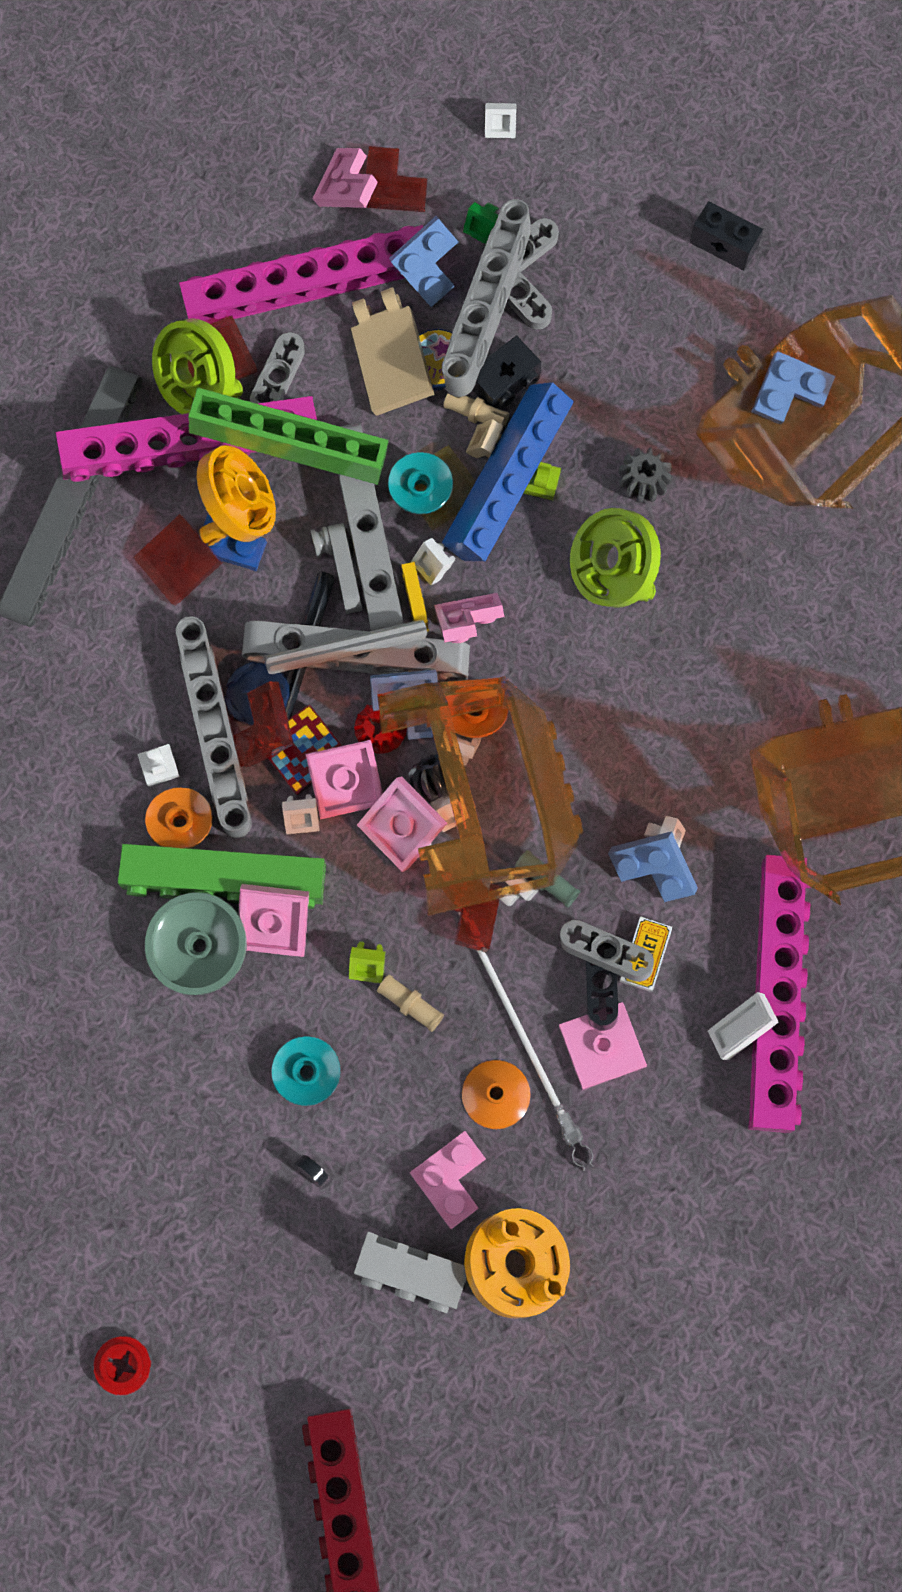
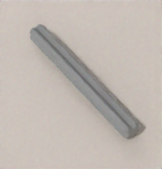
[265,620,427,674]

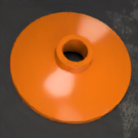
[442,680,508,738]
[145,787,213,849]
[462,1060,530,1129]

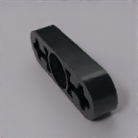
[586,937,618,1031]

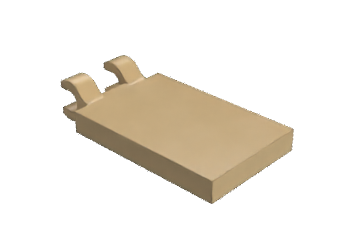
[351,287,434,416]

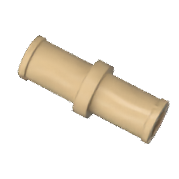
[443,393,509,432]
[377,974,444,1032]

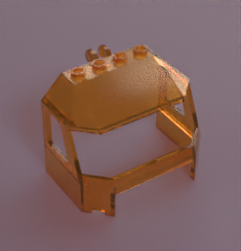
[696,295,902,510]
[377,676,583,916]
[749,694,902,905]

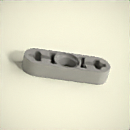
[250,332,305,404]
[327,523,362,614]
[560,920,654,982]

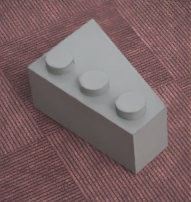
[354,1232,466,1313]

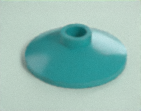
[388,452,453,514]
[272,1036,341,1106]

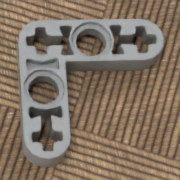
[507,218,559,329]

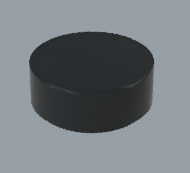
[294,1155,328,1188]

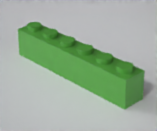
[188,387,389,485]
[118,844,326,909]

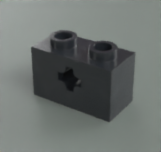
[690,201,763,271]
[472,335,541,408]

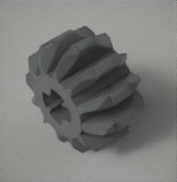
[618,447,673,503]

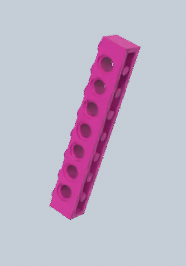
[179,225,423,325]
[56,396,317,482]
[749,855,812,1133]

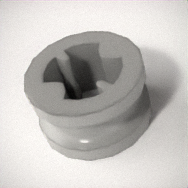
[310,527,333,558]

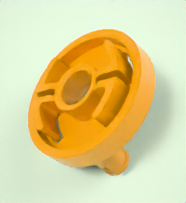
[197,445,276,546]
[464,1208,570,1319]

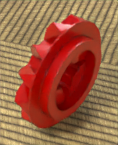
[354,704,407,754]
[94,1336,152,1395]

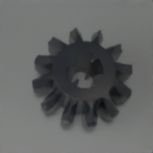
[408,751,468,801]

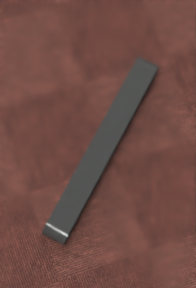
[0,366,143,628]

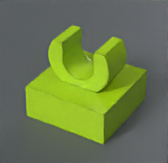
[523,462,561,501]
[349,942,386,984]

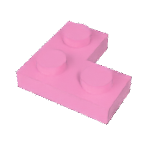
[312,148,378,208]
[434,593,504,643]
[410,1131,486,1230]

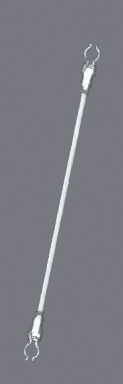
[426,843,594,1171]

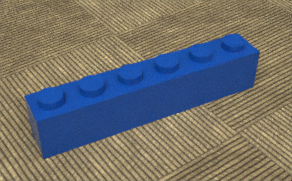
[442,382,574,561]

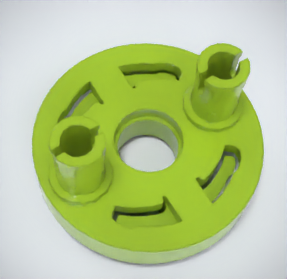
[152,318,243,414]
[570,508,661,608]

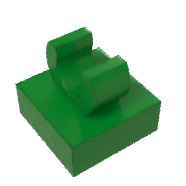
[463,202,499,244]

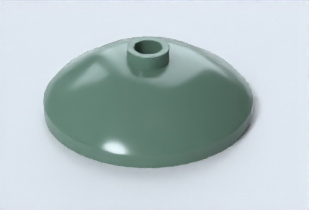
[145,893,247,995]

